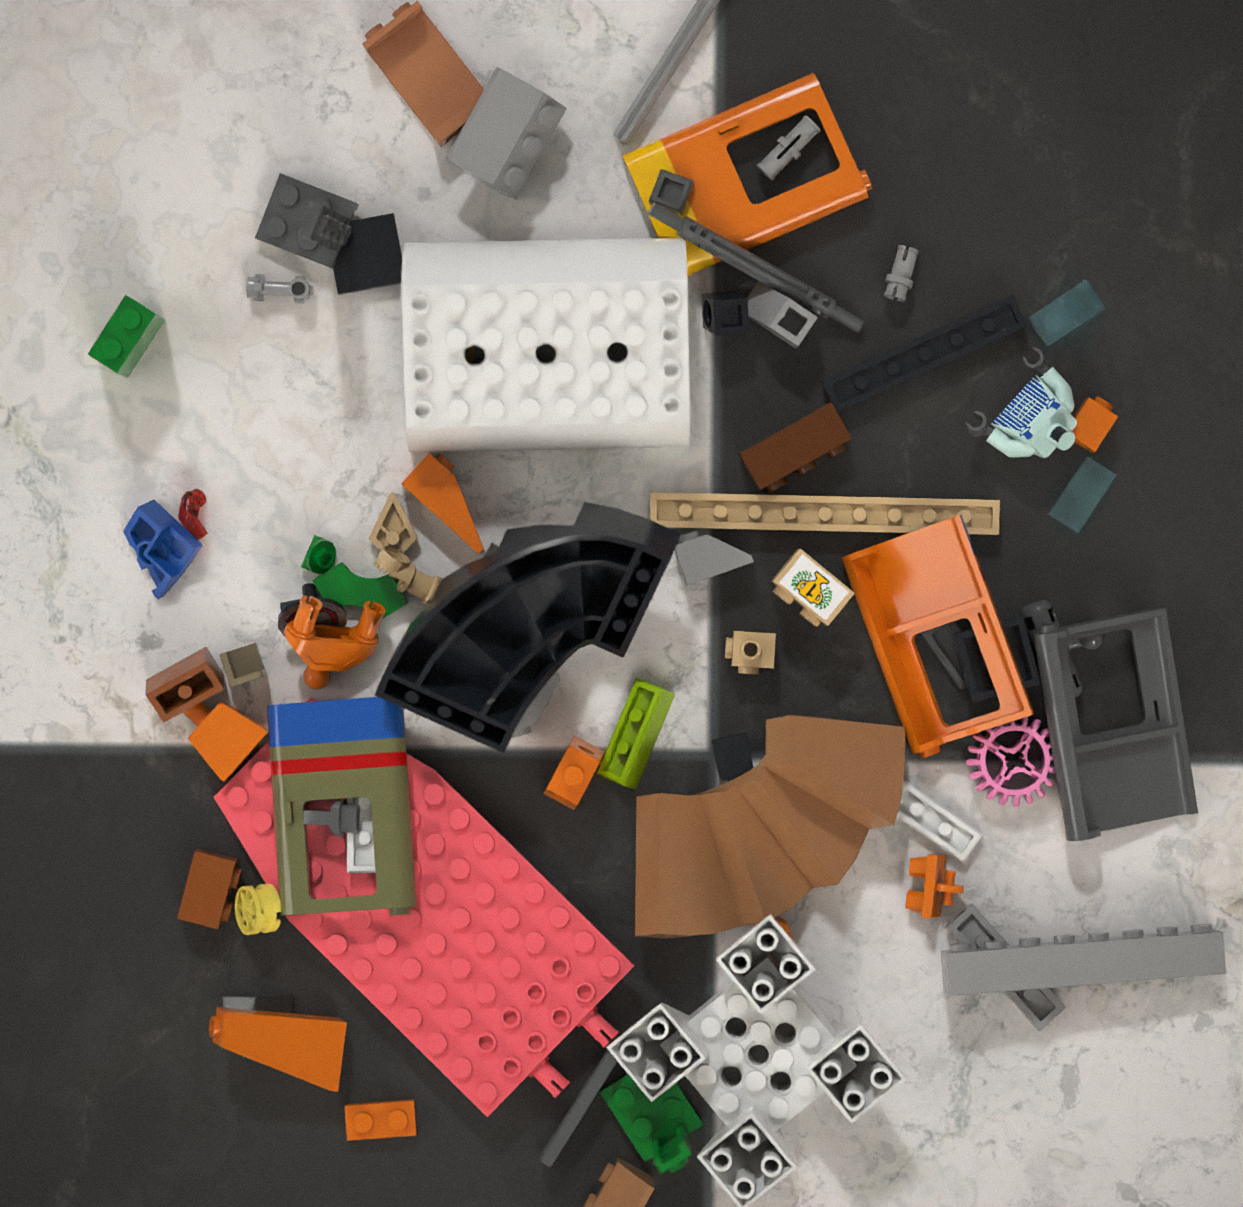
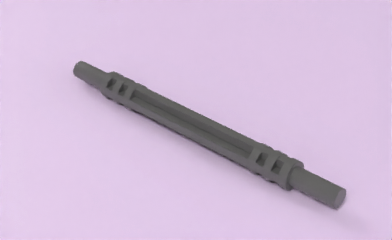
[648,202,864,332]

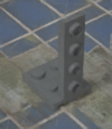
[255,173,359,269]

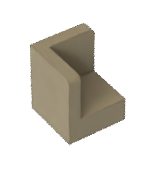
[219,643,267,687]

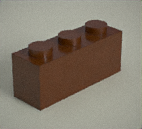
[739,402,852,493]

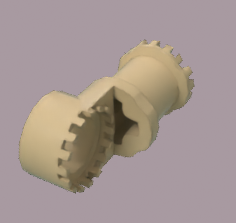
[374,546,442,606]

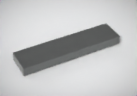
[540,1039,617,1168]

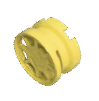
[234,884,281,935]

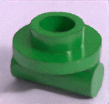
[301,535,336,574]

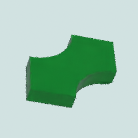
[312,562,408,619]

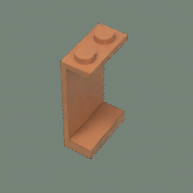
[362,1,484,147]

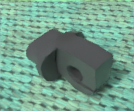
[303,800,360,837]

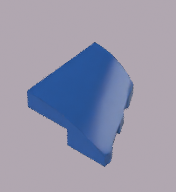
[123,500,203,599]

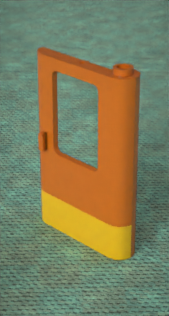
[622,73,872,276]

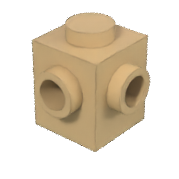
[725,631,776,674]

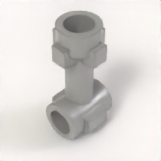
[246,274,314,304]

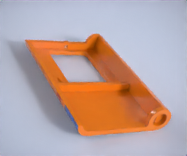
[841,514,1034,759]

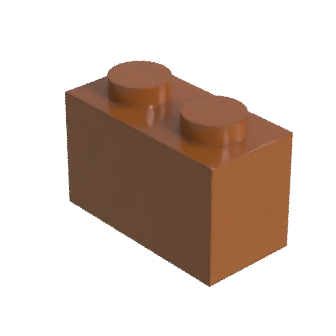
[145,647,224,723]
[177,849,242,929]

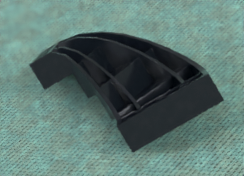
[375,502,681,753]

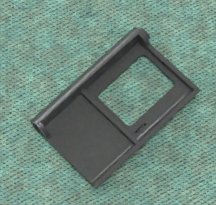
[1033,608,1198,841]

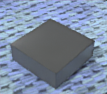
[649,169,694,215]

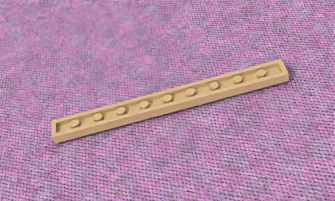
[650,492,1000,535]

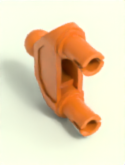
[284,596,386,690]

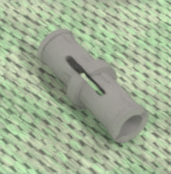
[757,115,821,181]

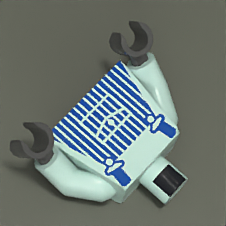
[966,347,1077,458]

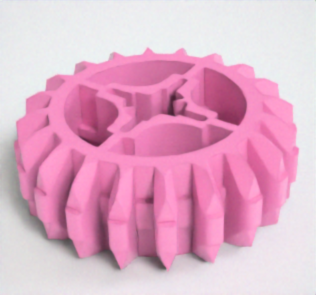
[966,717,1055,807]

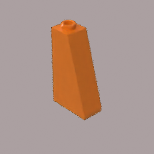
[209,1007,347,1092]

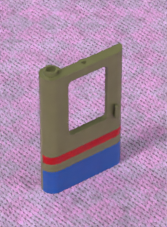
[267,697,417,916]

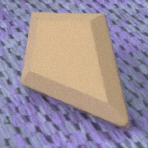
[369,492,418,553]

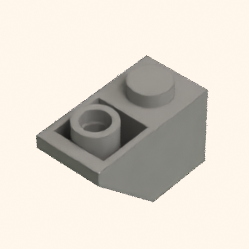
[748,281,818,349]

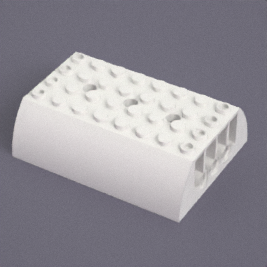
[401,237,690,453]

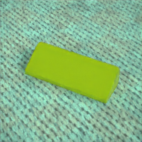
[596,678,675,789]

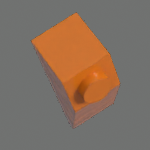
[401,453,485,554]

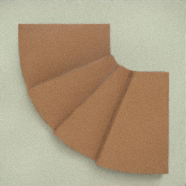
[635,715,905,938]

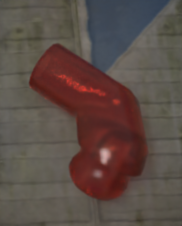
[178,489,208,540]

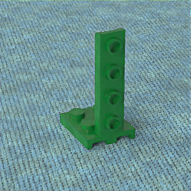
[599,1073,703,1174]

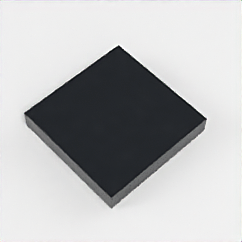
[333,213,402,295]

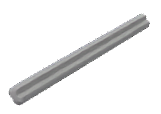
[614,0,720,144]

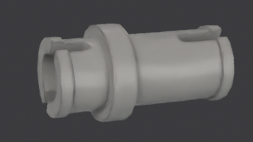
[884,245,920,302]

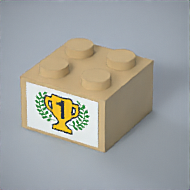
[771,549,855,627]

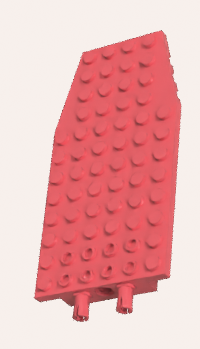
[214,697,635,1117]

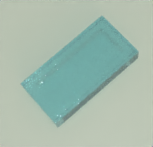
[1048,456,1116,533]

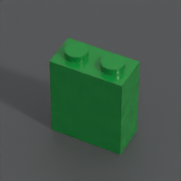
[87,295,165,378]

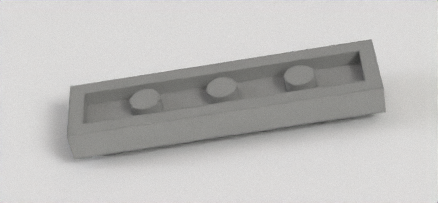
[945,904,1066,1031]

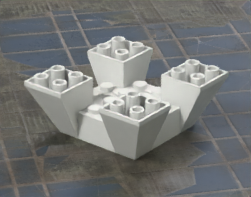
[606,914,907,1207]

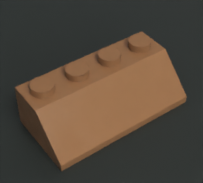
[583,1157,655,1207]

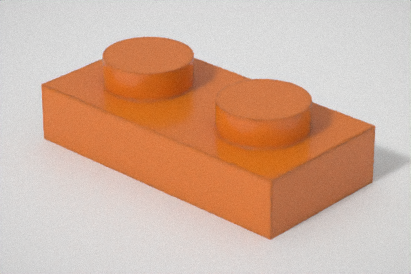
[344,1099,417,1141]

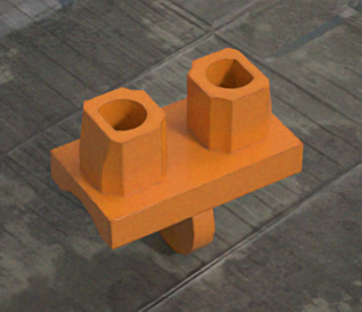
[905,854,964,919]

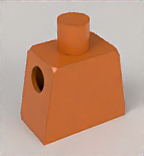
[183,701,269,782]
[543,735,605,810]

